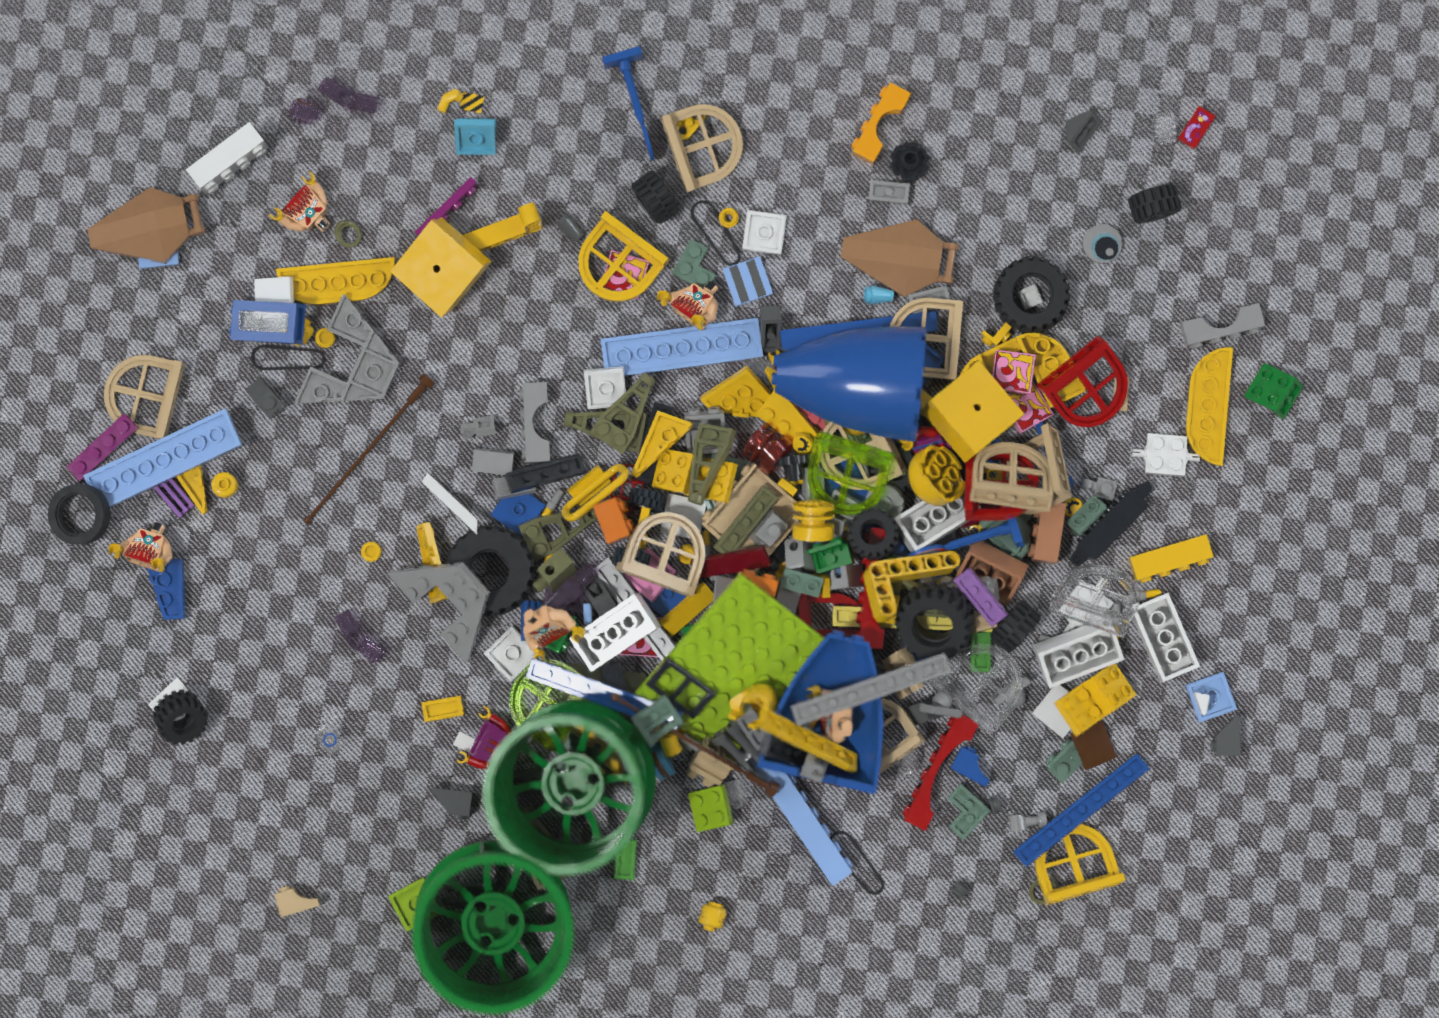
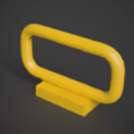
[561,464,629,522]

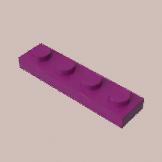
[415,177,478,237]
[67,413,139,482]

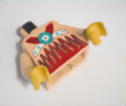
[268,171,330,232]
[656,281,718,331]
[108,522,173,573]
[523,605,585,661]
[806,685,852,745]

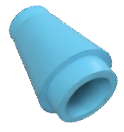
[864,285,894,305]

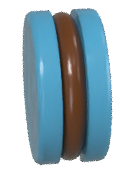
[649,741,675,781]

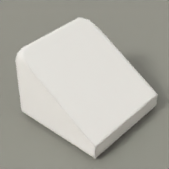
[1193,692,1210,715]

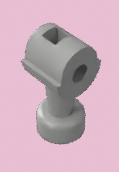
[1008,811,1047,832]

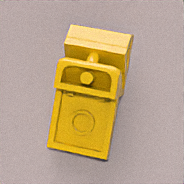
[651,450,738,503]
[1054,663,1137,736]

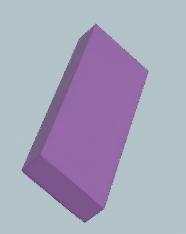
[953,567,1008,627]

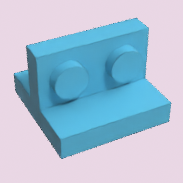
[454,118,496,155]

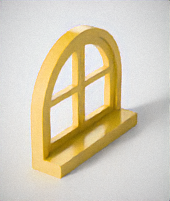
[578,211,669,302]
[1034,824,1125,906]

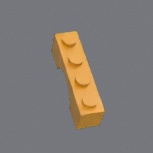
[851,82,911,165]

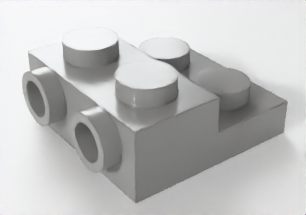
[684,406,725,454]

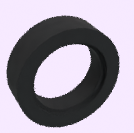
[48,484,111,545]

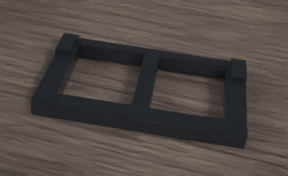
[646,657,716,720]

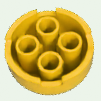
[908,444,965,506]

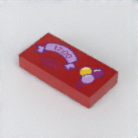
[1177,106,1216,150]

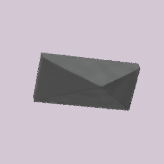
[1065,110,1102,153]

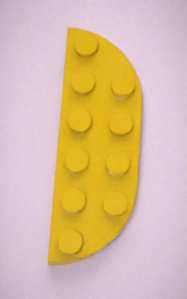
[276,257,395,305]
[1186,347,1233,466]

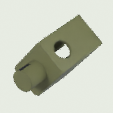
[532,548,578,593]

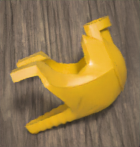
[728,684,778,730]

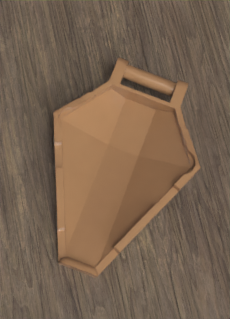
[87,187,205,264]
[840,219,959,298]

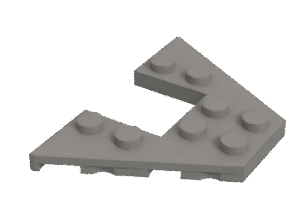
[294,294,400,404]
[387,562,490,664]

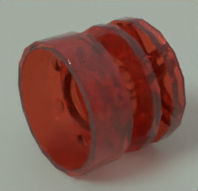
[741,422,793,476]

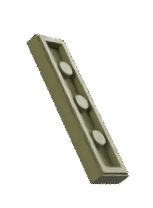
[713,485,779,554]

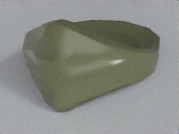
[334,220,362,248]
[1028,879,1057,905]

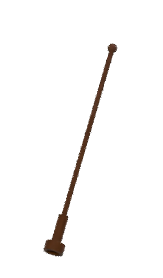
[304,373,436,524]
[611,694,780,798]

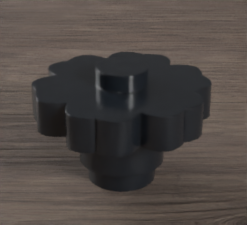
[890,142,929,182]
[772,452,813,482]

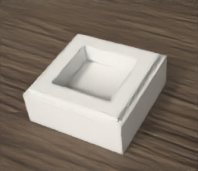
[1017,284,1043,310]

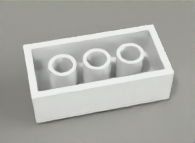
[186,122,269,195]
[894,478,982,553]
[569,593,661,672]
[1129,593,1200,683]
[1032,617,1124,688]

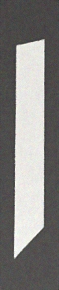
[421,473,477,534]

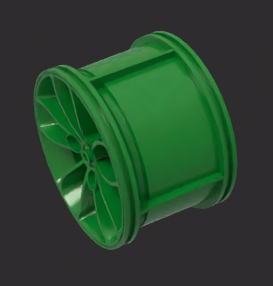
[483,700,656,875]
[412,840,573,1015]

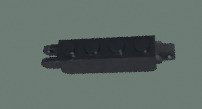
[1068,482,1152,568]

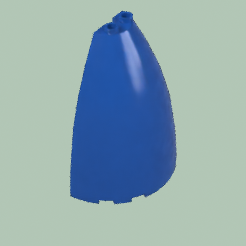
[772,326,926,442]
[757,630,883,794]

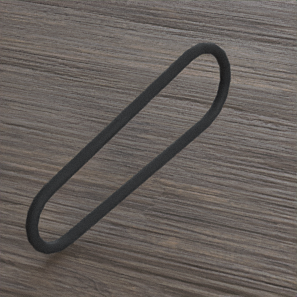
[691,200,741,266]
[251,345,325,370]
[830,831,884,895]

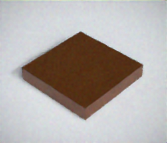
[1070,720,1117,771]

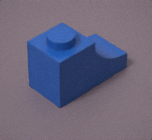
[950,745,990,787]

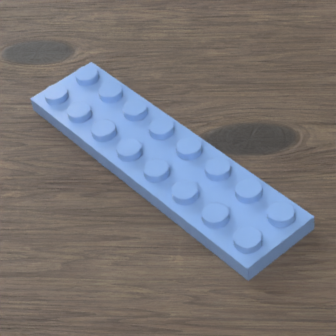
[601,318,763,376]
[83,409,243,508]

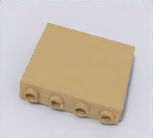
[700,463,800,571]

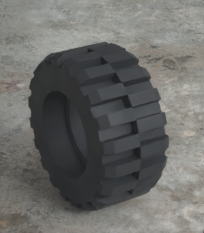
[993,256,1070,334]
[895,581,974,659]

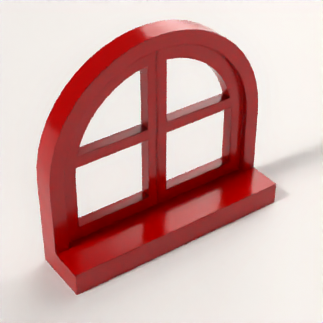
[1036,336,1128,427]
[964,452,1039,521]
[798,593,861,636]

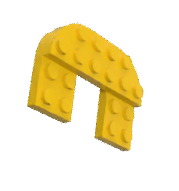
[959,333,1086,429]

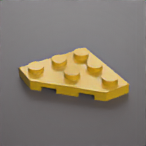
[700,366,772,420]

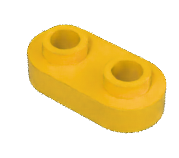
[676,105,706,141]

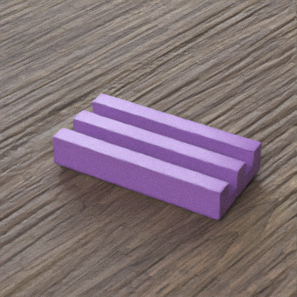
[154,479,195,518]

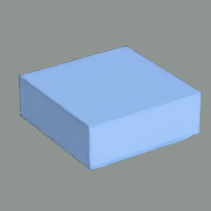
[583,603,592,625]

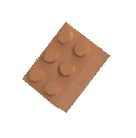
[1027,503,1066,565]
[955,541,1029,606]

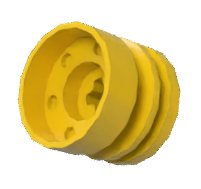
[792,499,834,542]

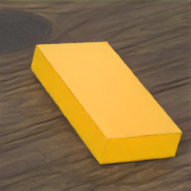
[421,695,464,722]

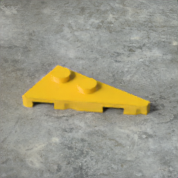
[631,410,693,478]
[177,465,208,515]

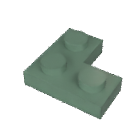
[672,239,716,289]
[947,783,990,840]

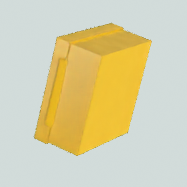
[390,217,492,318]
[921,361,1024,463]

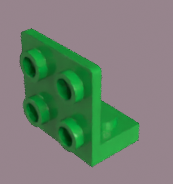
[1244,363,1304,420]

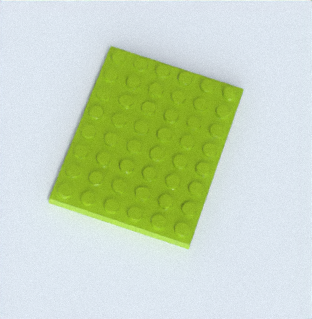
[636,572,825,759]

